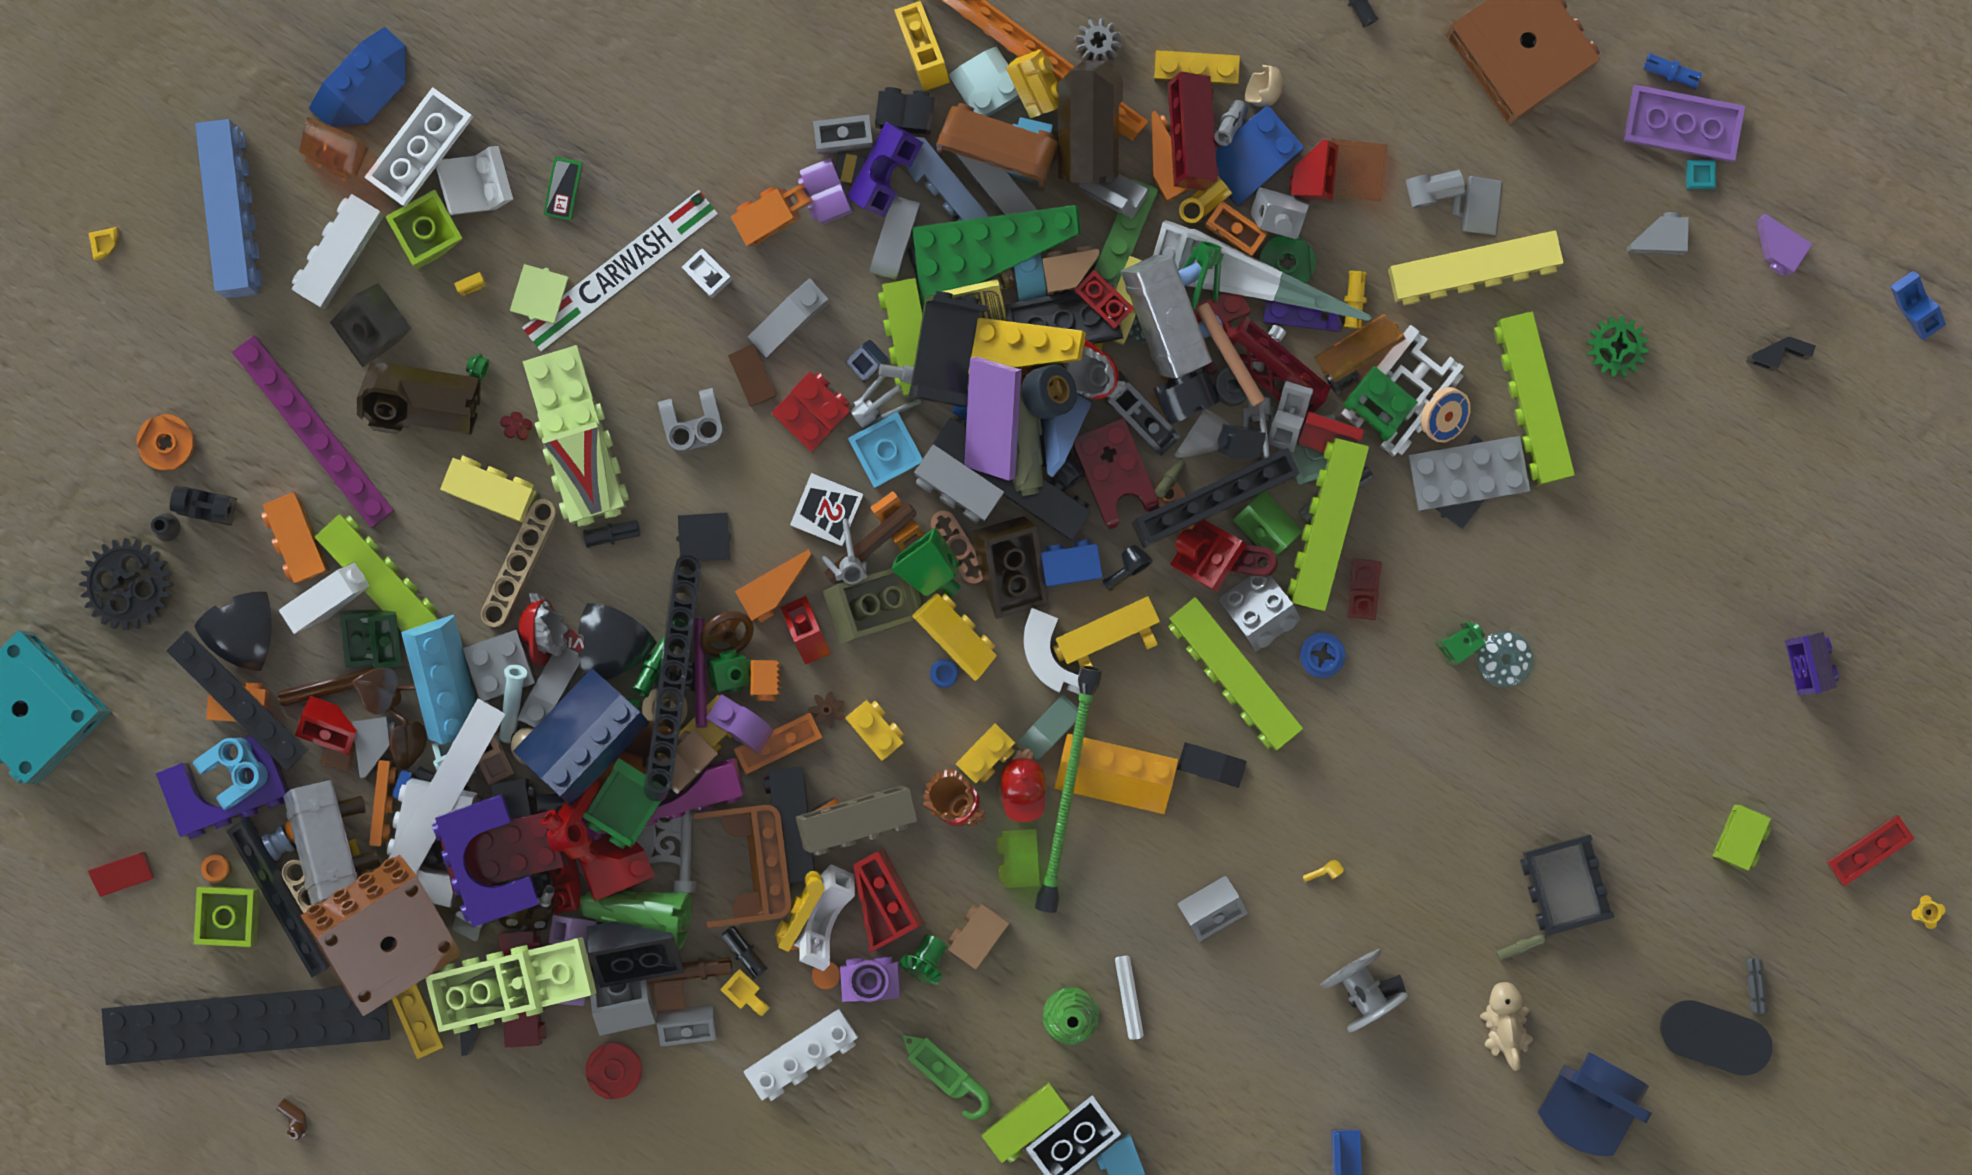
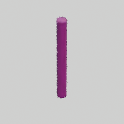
[693,617,707,728]

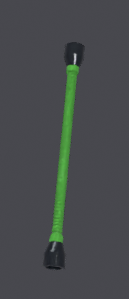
[1035,665,1103,913]

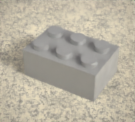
[914,444,1004,524]

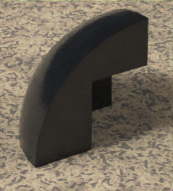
[194,591,271,671]
[578,603,657,680]

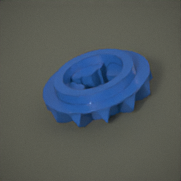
[1300,633,1345,678]

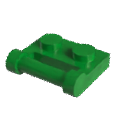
[1342,366,1418,441]

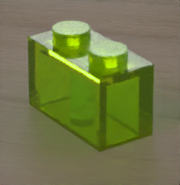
[997,829,1040,888]

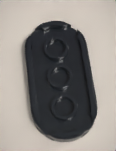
[1660,1000,1772,1075]

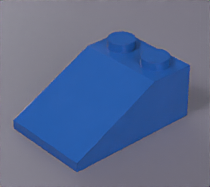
[1215,105,1304,207]

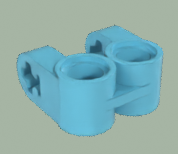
[193,738,268,811]

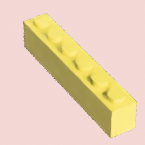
[1388,230,1563,305]

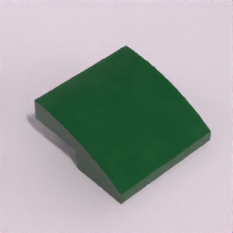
[339,610,402,669]

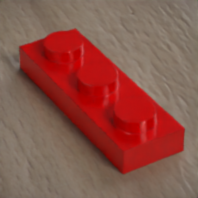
[1826,815,1914,886]

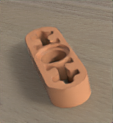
[931,511,983,584]

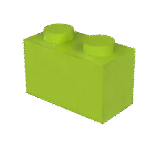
[1712,805,1772,871]

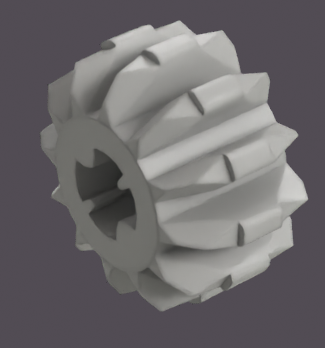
[1074,18,1122,62]

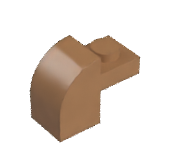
[478,732,515,785]

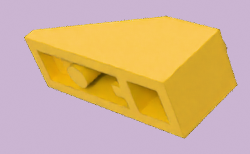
[894,1,950,91]

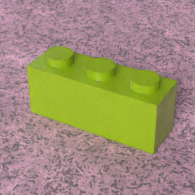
[981,1082,1070,1163]

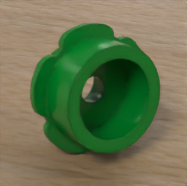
[466,353,490,380]

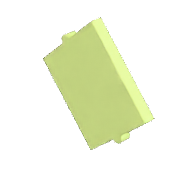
[510,264,569,324]

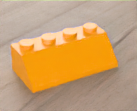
[1054,733,1178,814]

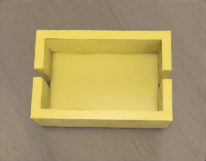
[440,456,539,523]

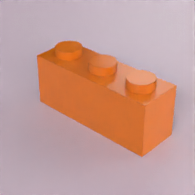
[261,492,330,584]

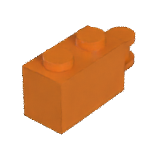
[730,183,813,246]

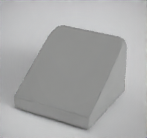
[452,911,486,941]

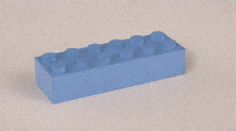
[195,119,263,298]

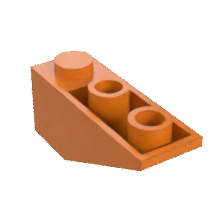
[1151,110,1193,204]

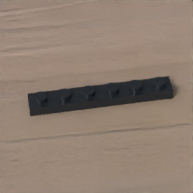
[166,631,309,771]
[226,817,330,978]

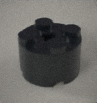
[1153,366,1220,424]

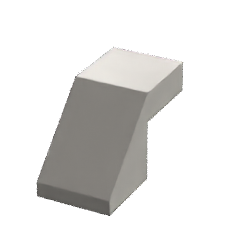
[1268,381,1313,452]

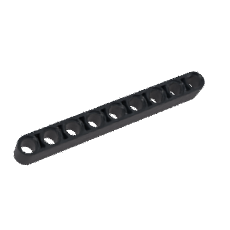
[644,554,701,801]

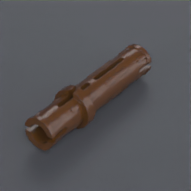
[647,956,733,985]

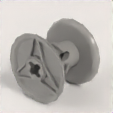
[1320,949,1409,1033]

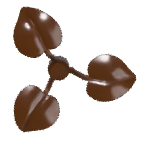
[352,668,427,770]

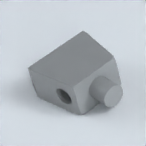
[1250,187,1310,239]

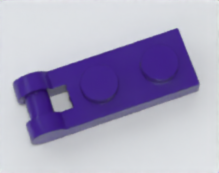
[1263,300,1343,332]

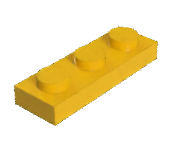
[1154,50,1240,85]

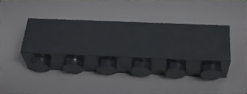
[932,417,1091,541]
[1131,448,1300,549]

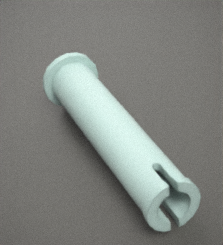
[499,665,527,743]

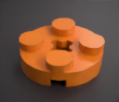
[136,414,195,471]

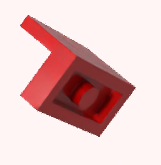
[1298,412,1364,453]

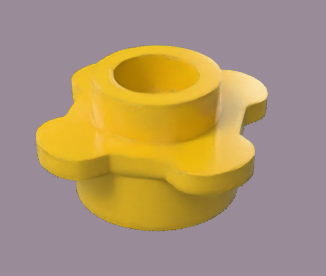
[1911,895,1946,929]

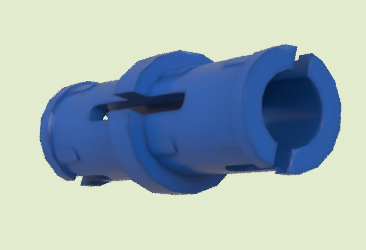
[1643,53,1702,90]

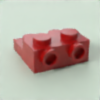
[771,372,851,453]

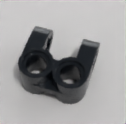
[169,486,238,526]

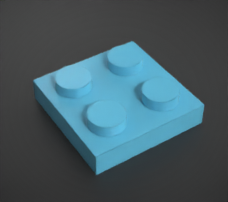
[848,412,923,489]

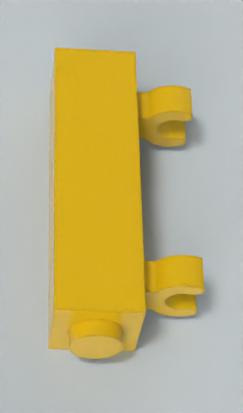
[1053,596,1160,667]

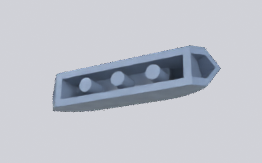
[906,137,989,221]

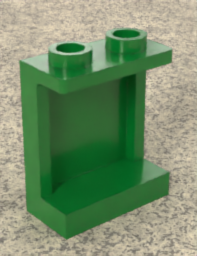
[583,758,665,849]

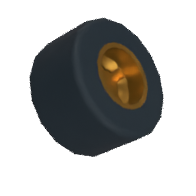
[1022,365,1077,419]

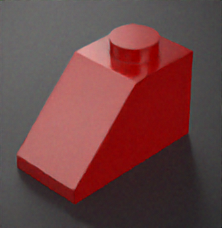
[1289,140,1339,201]
[780,596,831,665]
[295,696,357,755]

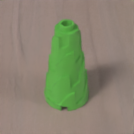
[578,890,692,949]
[1042,987,1099,1045]

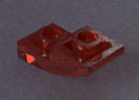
[1347,558,1382,620]

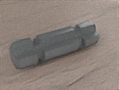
[1746,958,1768,1014]

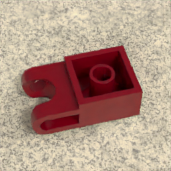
[1072,418,1159,530]

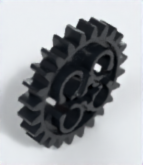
[79,538,174,630]

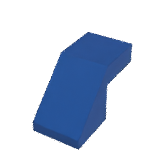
[1890,271,1946,340]

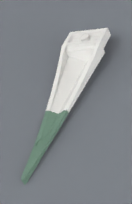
[1153,220,1372,321]

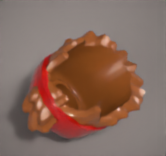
[923,769,986,827]

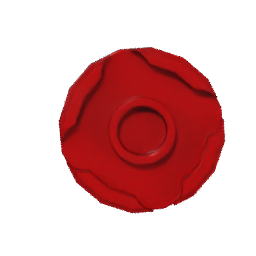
[585,1042,642,1099]

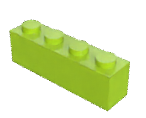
[878,278,922,398]

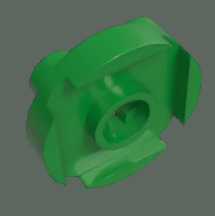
[1259,235,1316,283]

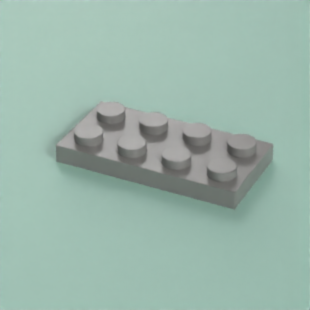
[1408,436,1530,511]

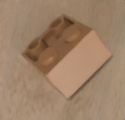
[1042,246,1099,296]

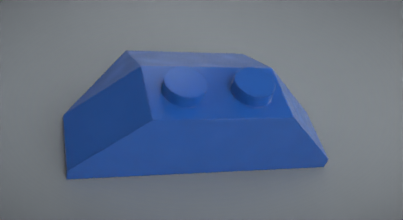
[309,27,406,128]

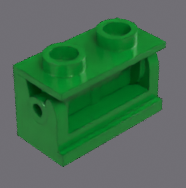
[1435,621,1486,666]

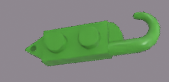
[903,1035,991,1120]

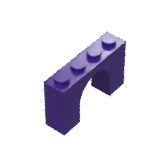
[156,736,289,840]
[432,793,540,927]

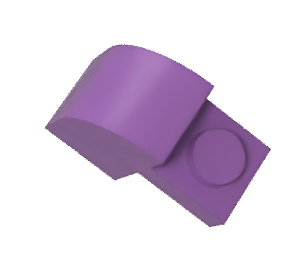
[706,694,774,754]

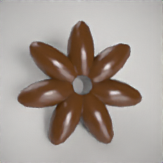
[808,691,844,728]

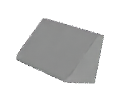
[657,1005,717,1047]

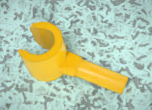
[1303,860,1344,882]

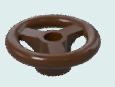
[700,611,754,657]

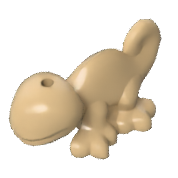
[1480,982,1533,1071]

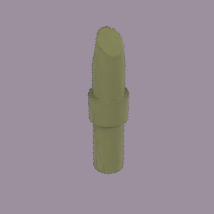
[1155,460,1185,498]
[1496,933,1547,962]

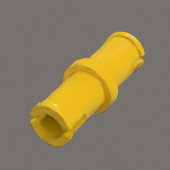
[1344,271,1367,329]

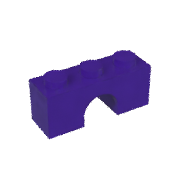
[847,122,924,217]

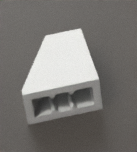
[279,563,370,634]

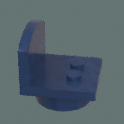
[1538,1052,1652,1156]

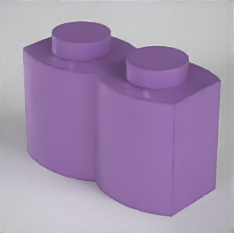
[798,158,854,225]

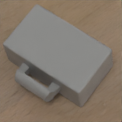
[1452,176,1502,236]

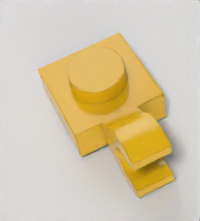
[720,969,770,1016]

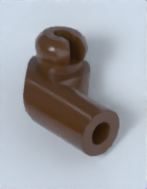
[276,1098,307,1140]

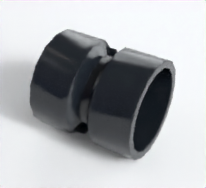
[1214,367,1247,407]

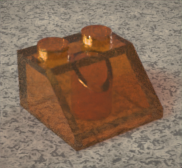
[299,117,369,180]

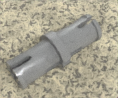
[1214,100,1248,146]

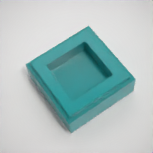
[1686,160,1716,190]

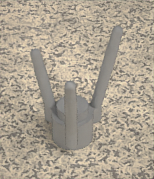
[850,375,923,428]
[1243,397,1284,458]
[822,518,868,584]

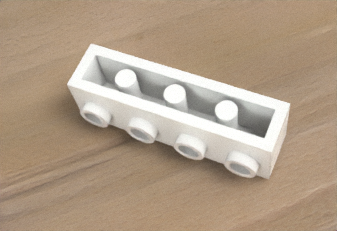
[744,1008,858,1101]

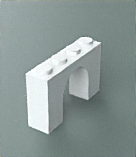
[387,778,478,907]

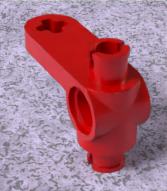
[541,778,601,865]

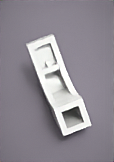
[1023,608,1080,694]
[793,865,855,971]

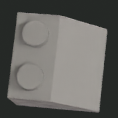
[590,971,655,1036]

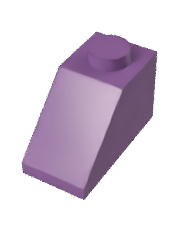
[1756,214,1812,276]

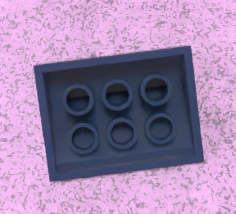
[513,668,650,806]

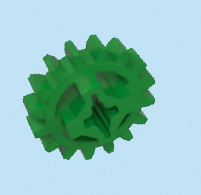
[1586,316,1649,378]

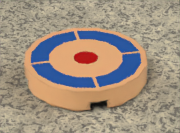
[1421,387,1471,443]

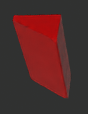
[88,852,154,897]

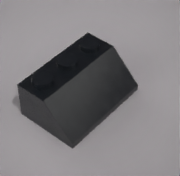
[1026,1095,1123,1175]

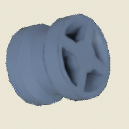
[262,825,296,861]

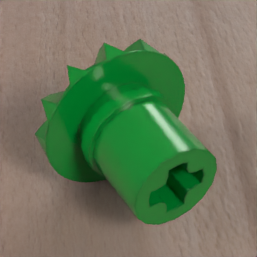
[899,934,947,985]

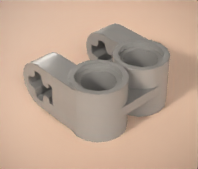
[658,388,724,453]

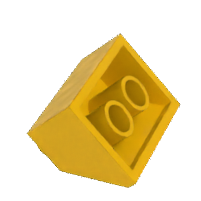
[912,593,997,681]

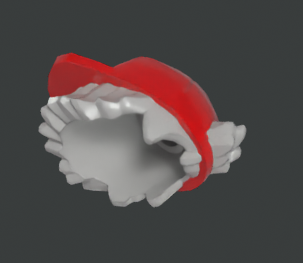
[1061,339,1127,399]
[518,593,568,666]

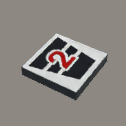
[790,473,864,547]

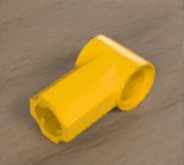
[1179,176,1233,225]

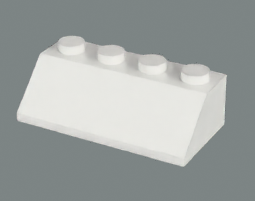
[365,87,473,207]

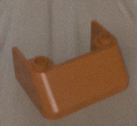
[936,103,1058,192]
[693,805,791,928]

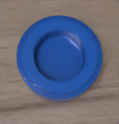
[930,659,958,688]

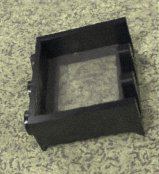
[1520,834,1614,936]

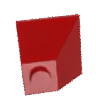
[578,835,655,902]

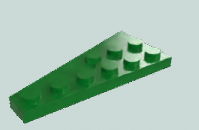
[912,205,1081,312]

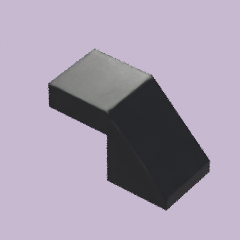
[1746,336,1816,371]
[1177,742,1247,788]

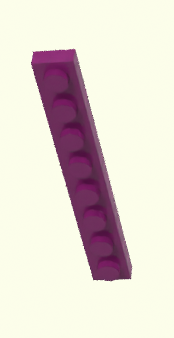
[232,335,394,528]

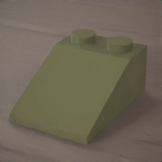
[823,569,923,645]

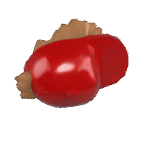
[997,749,1047,822]

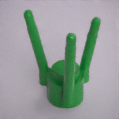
[1183,241,1224,311]

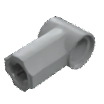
[1406,170,1465,208]

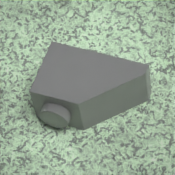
[1627,212,1689,255]
[352,717,396,778]

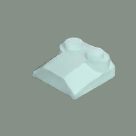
[949,46,1020,117]

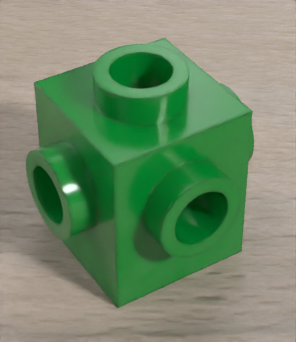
[706,650,751,693]

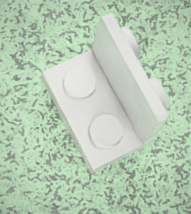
[436,146,513,215]

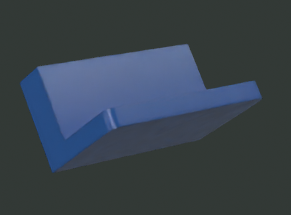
[1331,1129,1362,1175]

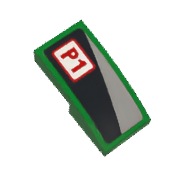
[543,156,583,221]

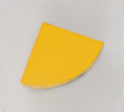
[89,227,119,261]

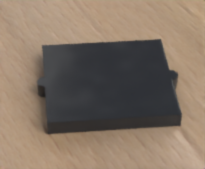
[676,513,731,561]

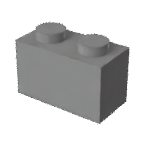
[813,115,873,155]

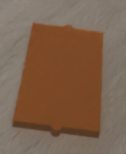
[1314,314,1406,383]

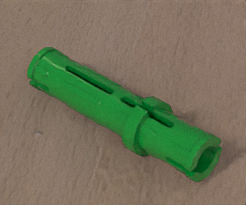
[632,619,686,698]

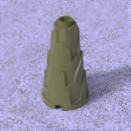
[1012,385,1043,496]

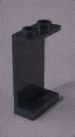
[909,291,987,407]

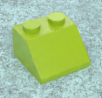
[385,189,463,270]

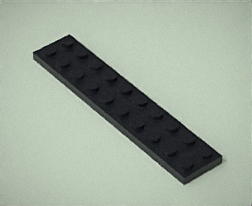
[101,987,391,1065]

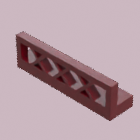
[1219,316,1331,421]

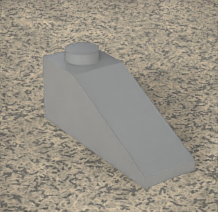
[748,278,830,358]
[517,648,580,728]

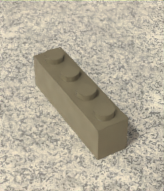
[795,785,917,855]

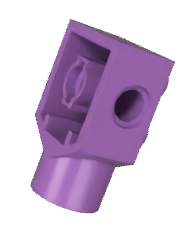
[840,956,901,1002]

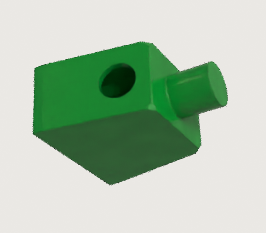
[891,527,961,598]

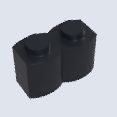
[875,87,935,135]

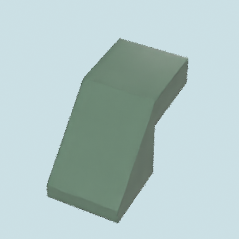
[1018,694,1079,761]

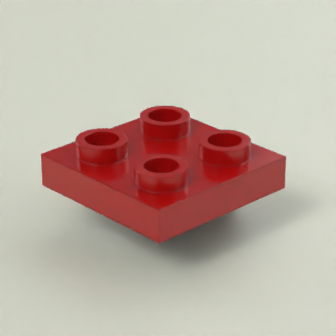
[1170,520,1247,592]

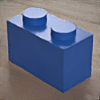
[1041,540,1102,588]

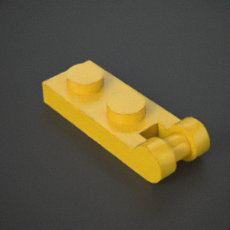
[775,871,824,952]

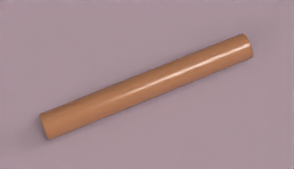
[1196,303,1265,407]

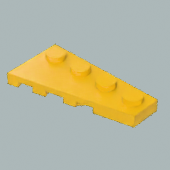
[968,318,1086,373]

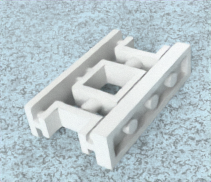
[1339,325,1464,457]

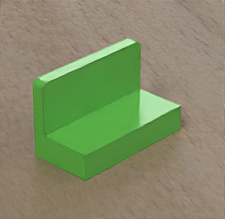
[1233,492,1302,556]

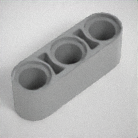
[870,196,921,280]

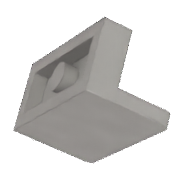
[1079,174,1149,219]
[1178,876,1248,942]

